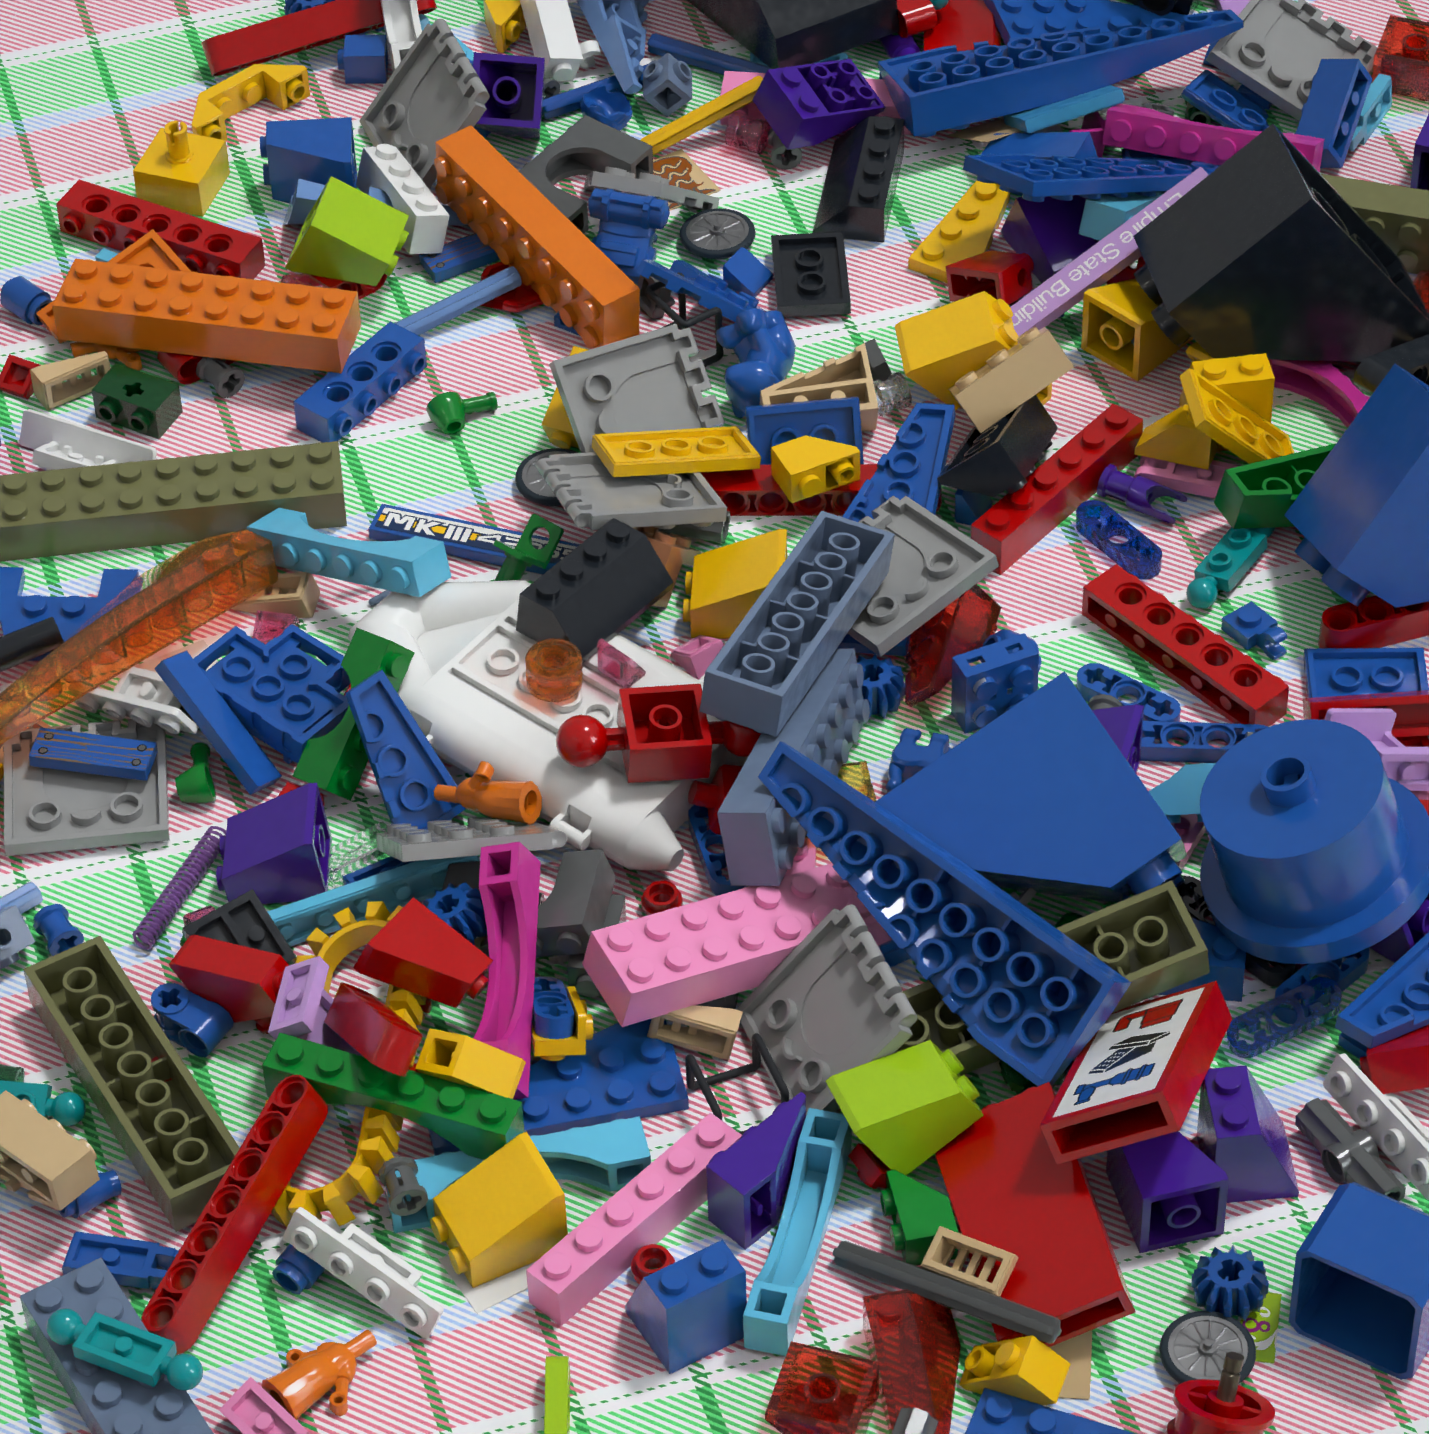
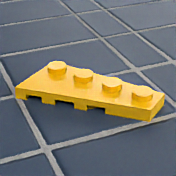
[908,180,1010,284]

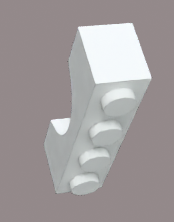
[380,0,422,74]
[356,144,450,254]

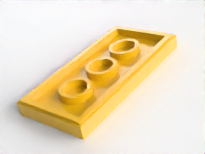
[1179,368,1294,464]
[592,426,761,477]

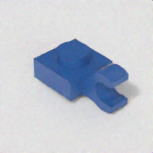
[1221,601,1287,660]

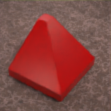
[0,354,41,400]

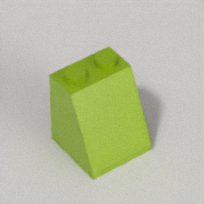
[285,176,409,286]
[825,1040,984,1176]

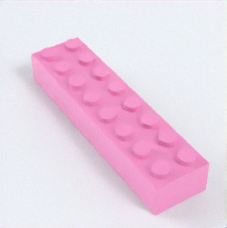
[582,863,892,1027]

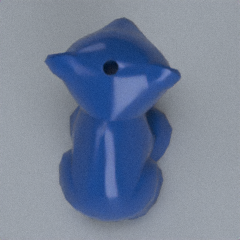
[715,308,796,418]

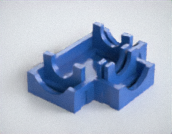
[194,624,350,764]

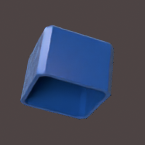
[1289,1182,1429,1380]

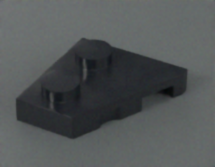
[182,889,297,965]

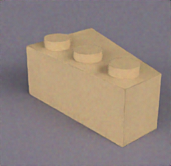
[949,326,1074,433]
[759,343,879,432]
[0,1090,100,1211]

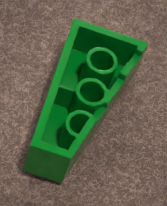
[1214,443,1336,529]

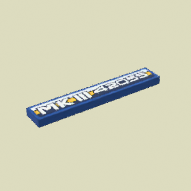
[368,504,580,575]

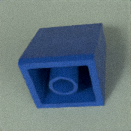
[260,117,357,203]
[625,1240,747,1374]

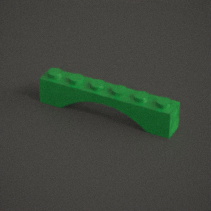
[262,1033,525,1160]

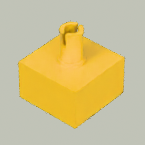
[133,120,230,217]

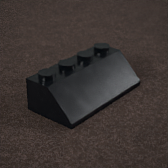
[813,116,904,242]
[937,395,1058,497]
[516,518,674,666]

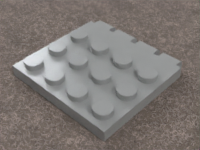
[1206,0,1381,121]
[359,19,490,189]
[549,324,725,453]
[536,452,727,530]
[847,496,999,657]
[4,719,170,856]
[376,817,567,862]
[736,904,918,1115]

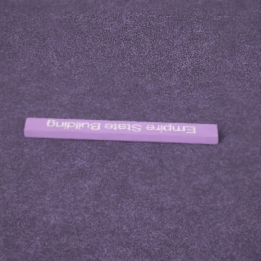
[1010,167,1209,344]

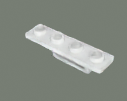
[20,409,157,471]
[66,665,199,734]
[1323,1053,1429,1200]
[283,1207,444,1339]

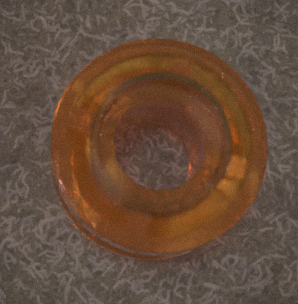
[525,639,583,702]

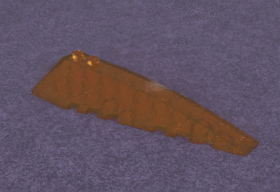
[0,529,279,745]

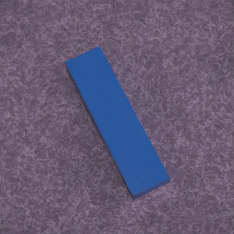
[154,650,282,795]

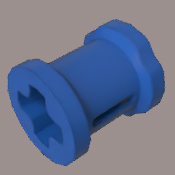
[33,904,84,956]

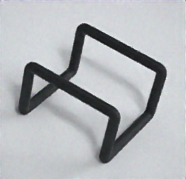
[645,272,724,367]
[685,1033,789,1135]

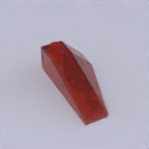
[905,584,1002,708]
[863,1289,961,1434]

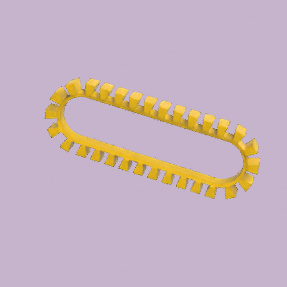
[265,901,426,1227]

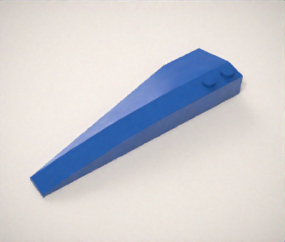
[878,9,1244,137]
[758,741,1132,1086]

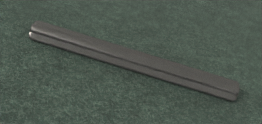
[833,1241,1062,1344]

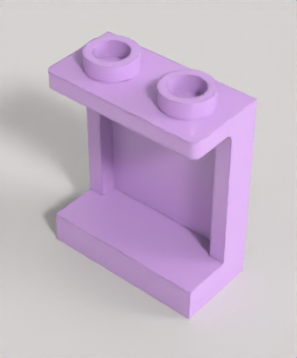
[1324,708,1429,791]
[268,956,362,1056]

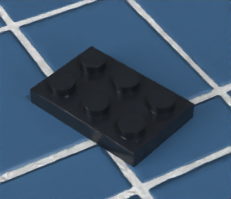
[771,232,851,317]

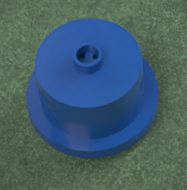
[1200,719,1429,964]

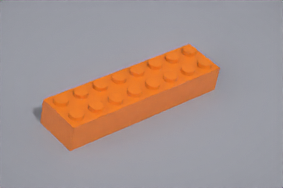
[434,125,640,349]
[52,259,361,373]

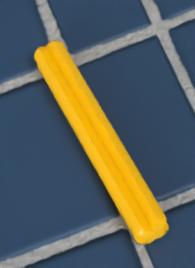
[641,76,763,156]

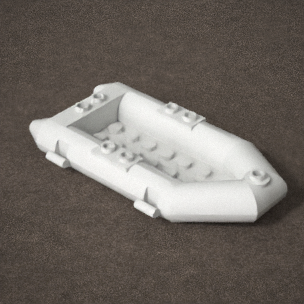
[348,580,748,871]

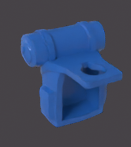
[588,188,670,284]

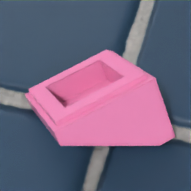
[671,635,723,680]

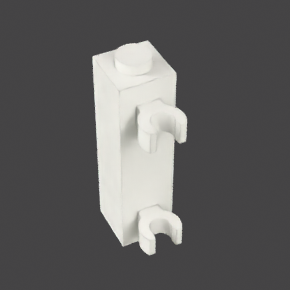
[520,0,601,81]

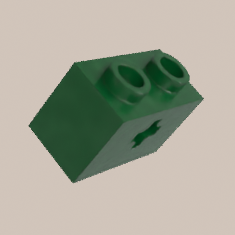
[92,363,183,439]

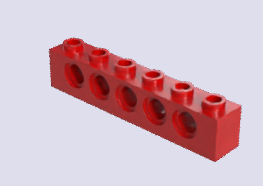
[56,179,266,279]
[1082,564,1289,727]

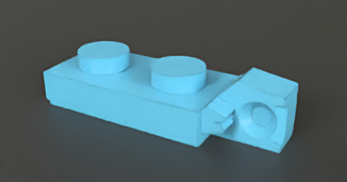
[1349,73,1392,151]

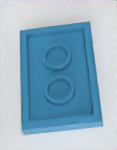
[1003,85,1125,133]

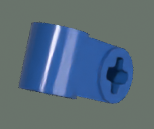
[151,983,234,1058]

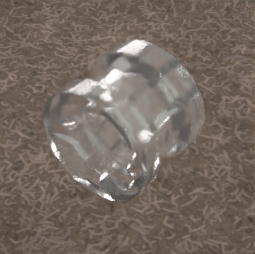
[873,372,912,417]

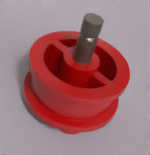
[1165,1352,1275,1434]

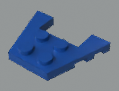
[636,259,767,322]
[0,567,140,662]

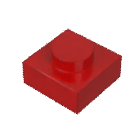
[848,1143,891,1189]

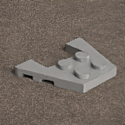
[584,167,720,210]

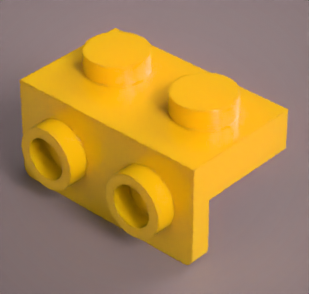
[531,986,593,1061]

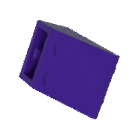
[752,59,886,150]
[706,1092,806,1250]

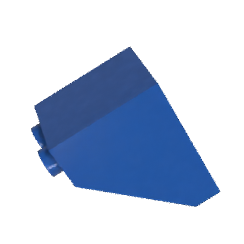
[1284,363,1429,608]
[875,671,1187,903]

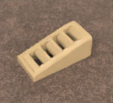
[30,351,111,411]
[231,572,320,618]
[647,1005,743,1060]
[920,1226,1019,1296]

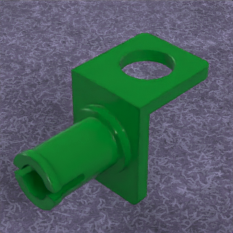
[493,514,564,581]

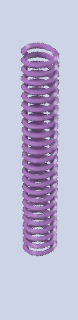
[132,826,226,950]

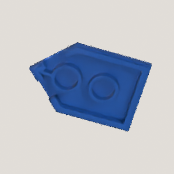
[1180,69,1269,131]

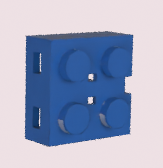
[951,633,1039,734]

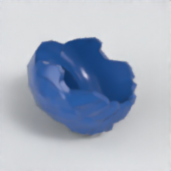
[580,85,633,131]

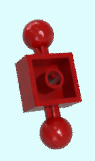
[556,684,761,783]

